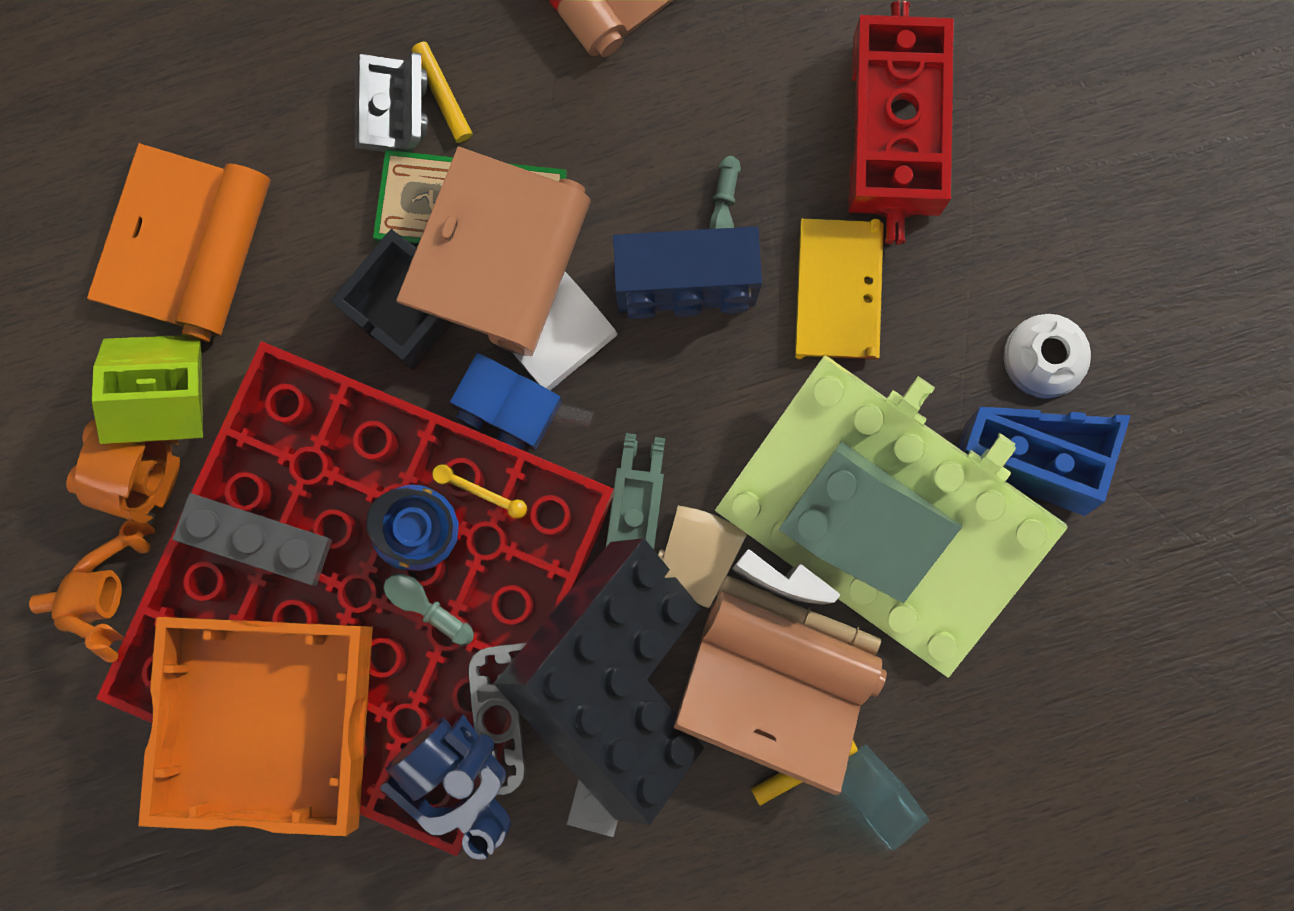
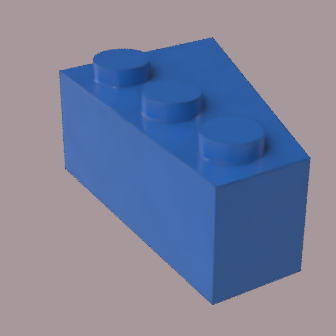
[957,407,1131,516]

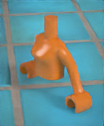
[29,520,155,663]

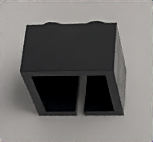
[330,229,453,370]

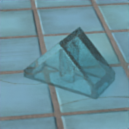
[841,744,929,852]

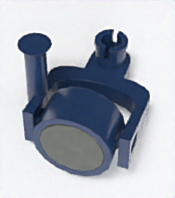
[380,715,511,860]

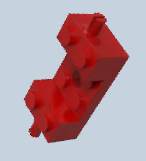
[848,0,954,245]

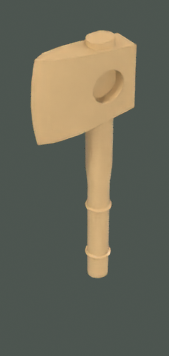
[658,505,881,655]

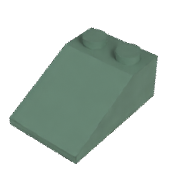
[779,441,962,604]

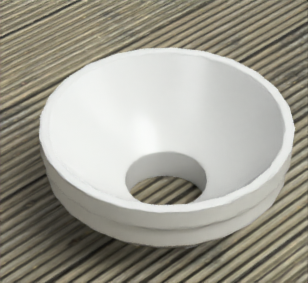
[1003,314,1091,399]

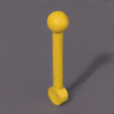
[432,464,527,519]

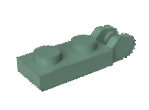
[606,433,665,549]

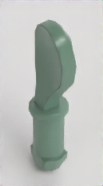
[709,156,741,229]
[384,574,474,646]

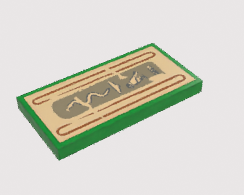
[373,150,567,247]

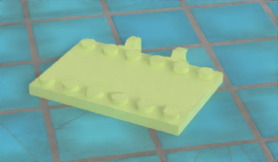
[715,355,1067,678]

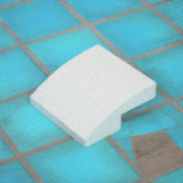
[513,272,618,390]
[731,549,841,605]

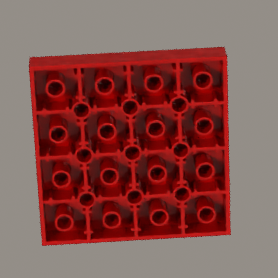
[96,341,615,857]

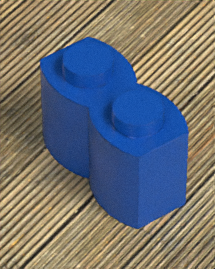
[450,353,562,451]

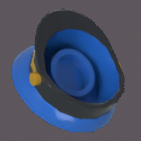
[366,485,459,571]

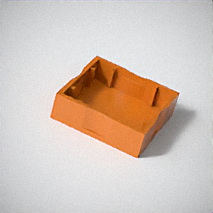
[138,617,373,836]

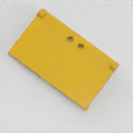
[795,218,884,360]

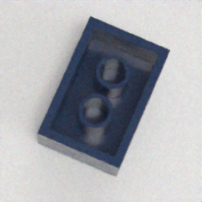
[613,226,762,319]

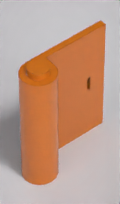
[87,143,271,342]

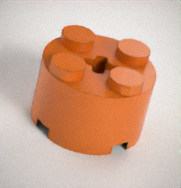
[66,419,180,523]

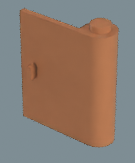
[397,146,591,356]
[673,591,887,796]

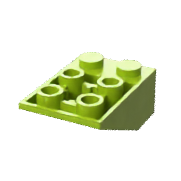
[92,335,203,444]

